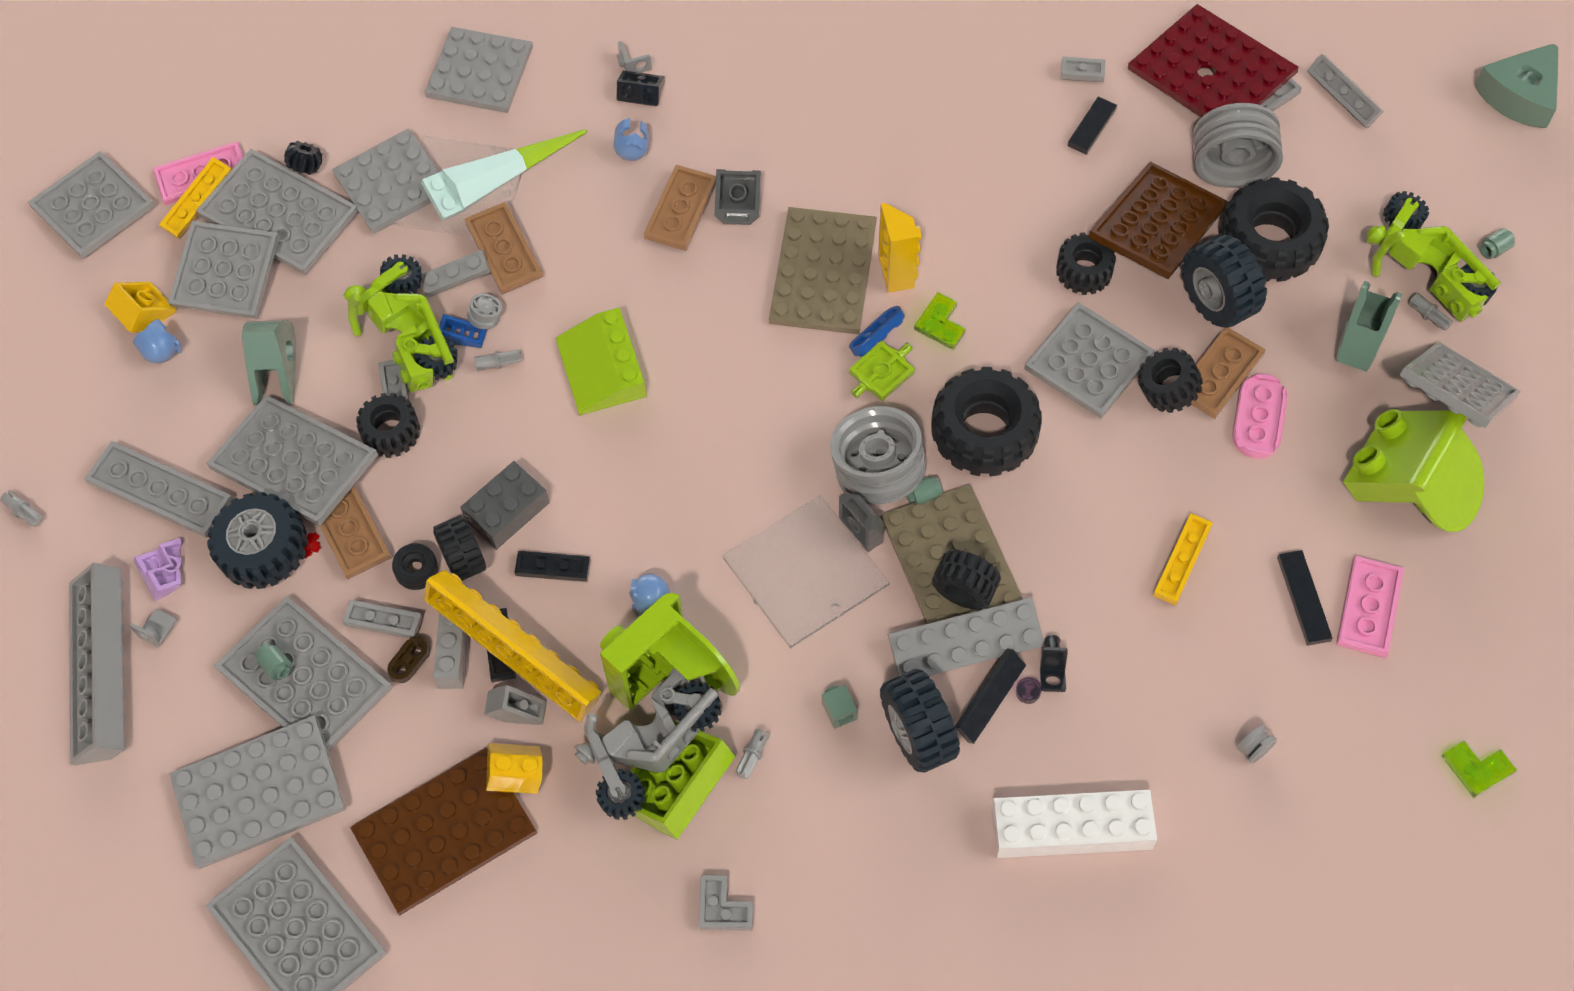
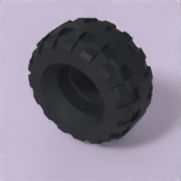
[1219,177,1329,282]
[931,367,1042,477]

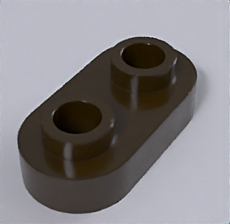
[387,637,429,683]

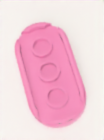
[1233,374,1288,459]

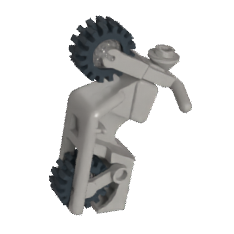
[574,668,722,820]

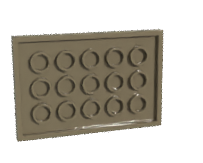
[769,207,877,334]
[881,484,1023,624]

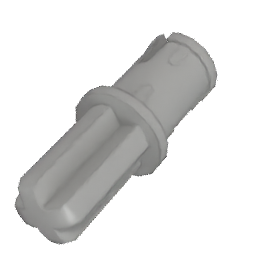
[1409,293,1453,330]
[474,350,522,371]
[0,490,42,527]
[736,729,770,779]

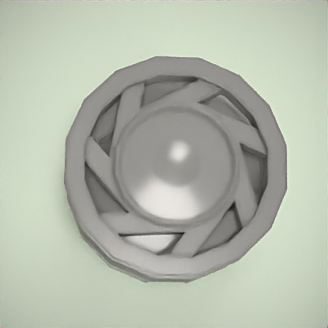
[467,294,502,330]
[1237,725,1278,764]

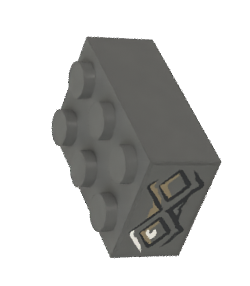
[460,461,550,550]

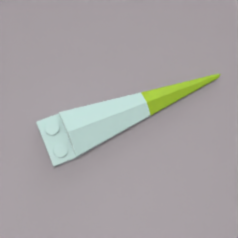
[421,129,587,221]

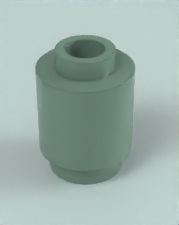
[1479,228,1515,259]
[906,476,943,505]
[255,643,292,680]

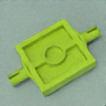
[849,341,915,402]

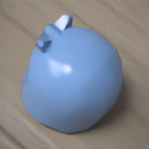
[613,118,649,161]
[133,319,181,363]
[629,574,670,616]

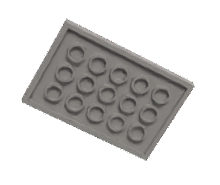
[196,149,358,275]
[1400,342,1521,428]
[207,395,378,526]
[214,596,392,752]
[169,715,346,869]
[205,837,387,991]

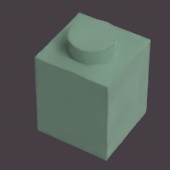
[822,685,858,729]

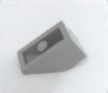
[484,685,546,725]

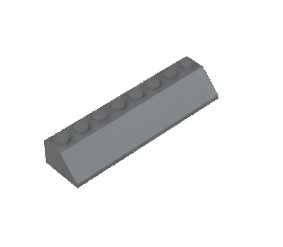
[69,563,126,765]

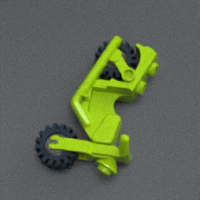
[1366,191,1501,322]
[343,254,458,392]

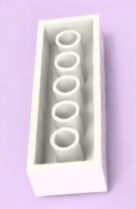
[992,790,1157,858]

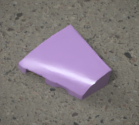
[134,538,182,601]

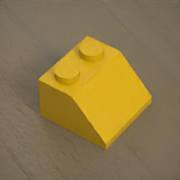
[105,282,177,333]
[486,743,542,794]

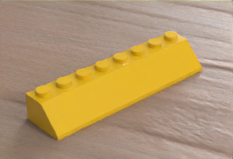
[424,570,602,722]

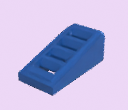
[439,314,487,348]

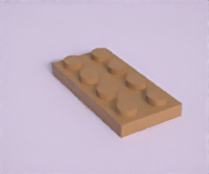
[644,165,716,251]
[464,202,543,294]
[1191,328,1266,419]
[320,485,391,580]

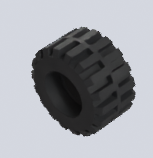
[1056,232,1116,295]
[1138,348,1203,413]
[356,393,420,458]
[433,515,486,581]
[932,550,1001,610]

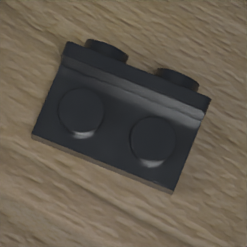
[616,70,665,106]

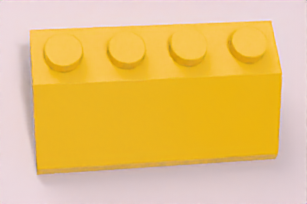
[878,203,921,293]

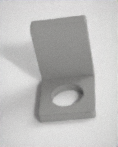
[617,41,652,73]
[130,609,177,647]

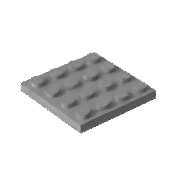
[425,27,533,113]
[332,128,439,234]
[28,151,155,259]
[168,221,280,319]
[1024,302,1155,419]

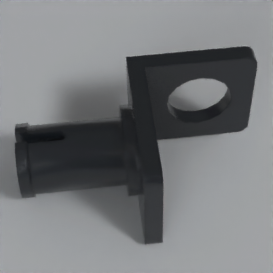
[1040,635,1068,692]

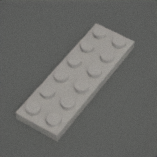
[84,441,233,538]
[887,597,1045,676]

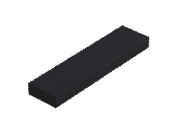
[1277,550,1333,646]
[955,649,1026,744]

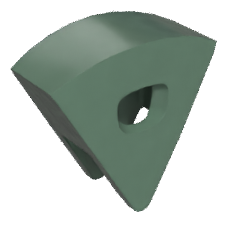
[1475,44,1558,128]
[1337,281,1402,372]
[242,320,296,405]

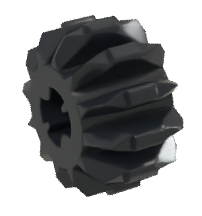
[284,141,323,175]

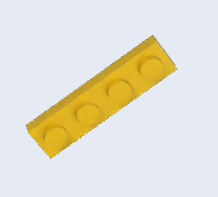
[159,157,232,239]
[1153,513,1213,606]

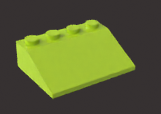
[555,307,647,416]
[610,720,735,840]

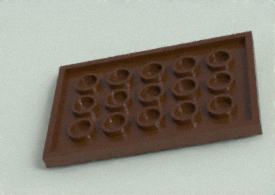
[1088,161,1228,280]
[350,748,537,916]

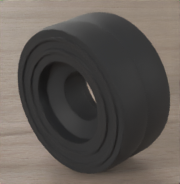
[392,543,438,590]

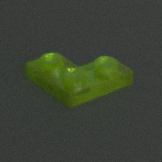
[914,292,966,350]
[1441,741,1517,798]

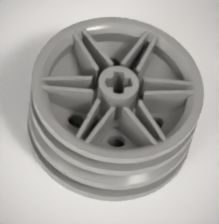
[1193,103,1283,188]
[830,406,926,504]

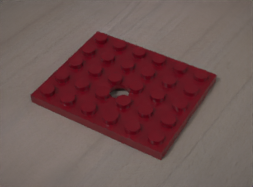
[1128,4,1299,117]

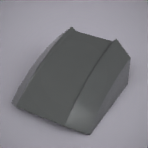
[714,169,762,225]
[839,494,885,553]

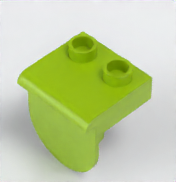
[1343,409,1484,532]
[600,593,740,711]

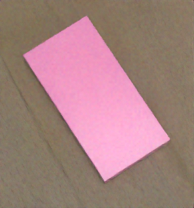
[153,141,243,205]
[1336,555,1404,658]

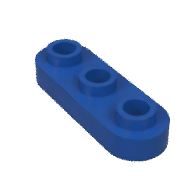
[849,306,905,357]

